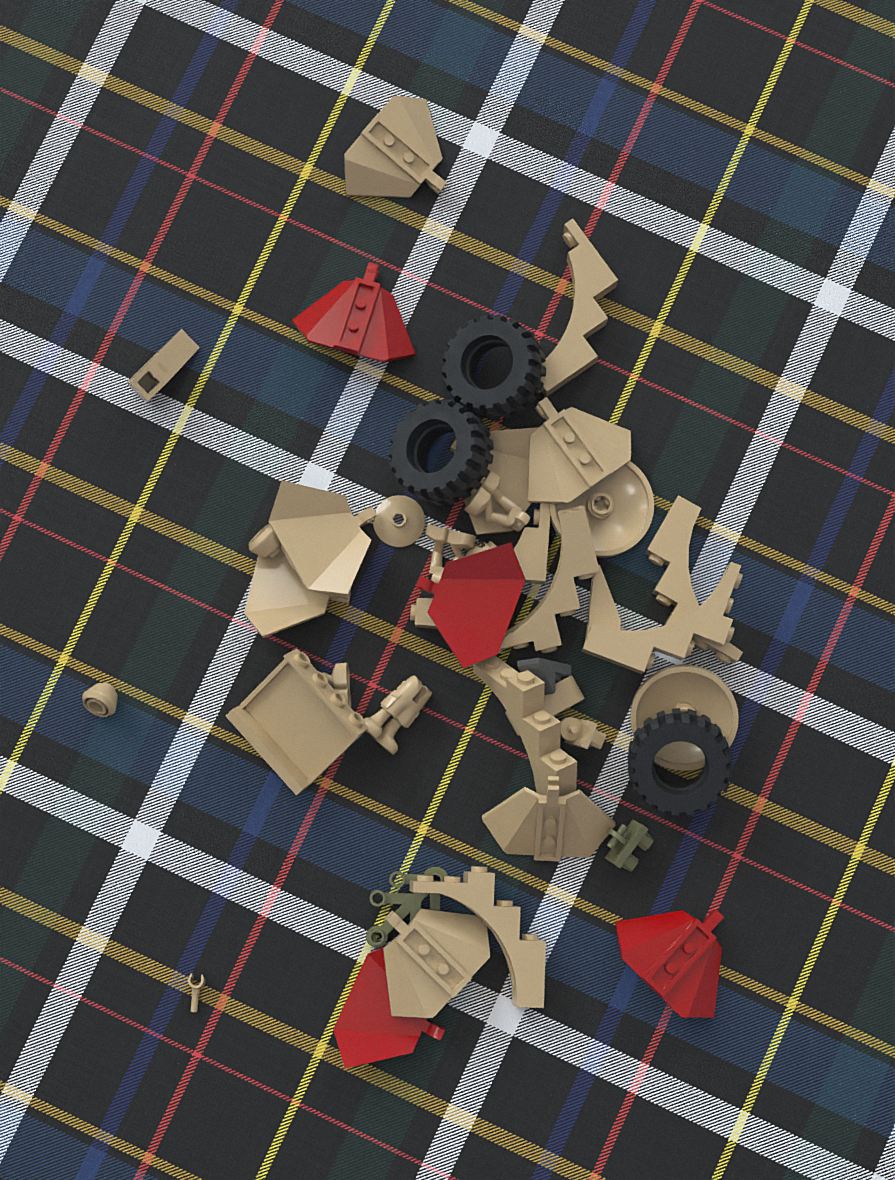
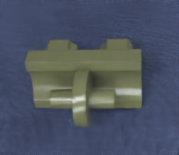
[605,819,654,871]

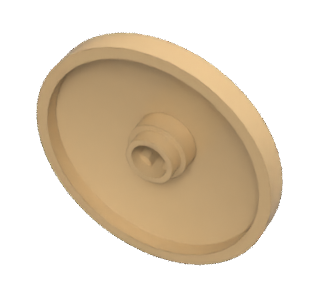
[549,461,654,557]
[630,664,739,771]

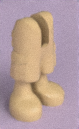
[364,676,432,755]

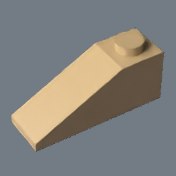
[585,565,625,640]

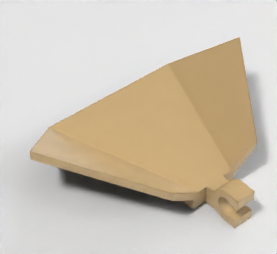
[344,96,447,198]
[527,397,631,504]
[450,427,539,535]
[268,480,377,596]
[244,544,351,638]
[482,776,615,861]
[383,909,490,1018]

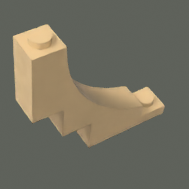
[536,219,618,398]
[410,503,550,629]

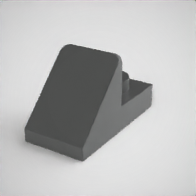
[517,658,571,695]

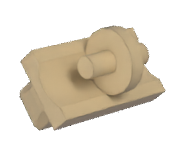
[561,717,606,749]

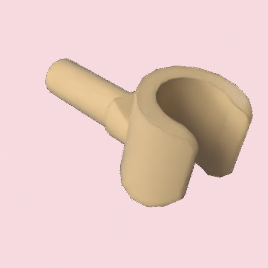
[188,973,206,1012]

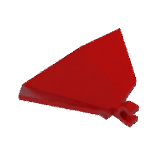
[292,262,415,363]
[416,543,526,669]
[615,909,724,1018]
[333,948,445,1069]

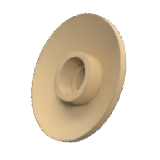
[373,495,425,547]

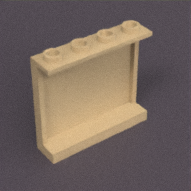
[226,649,369,795]

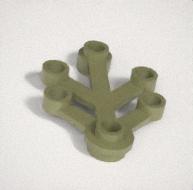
[366,867,448,948]

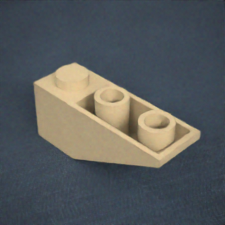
[126,329,200,402]

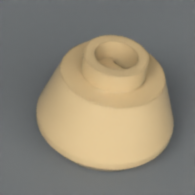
[248,524,281,558]
[82,683,118,717]

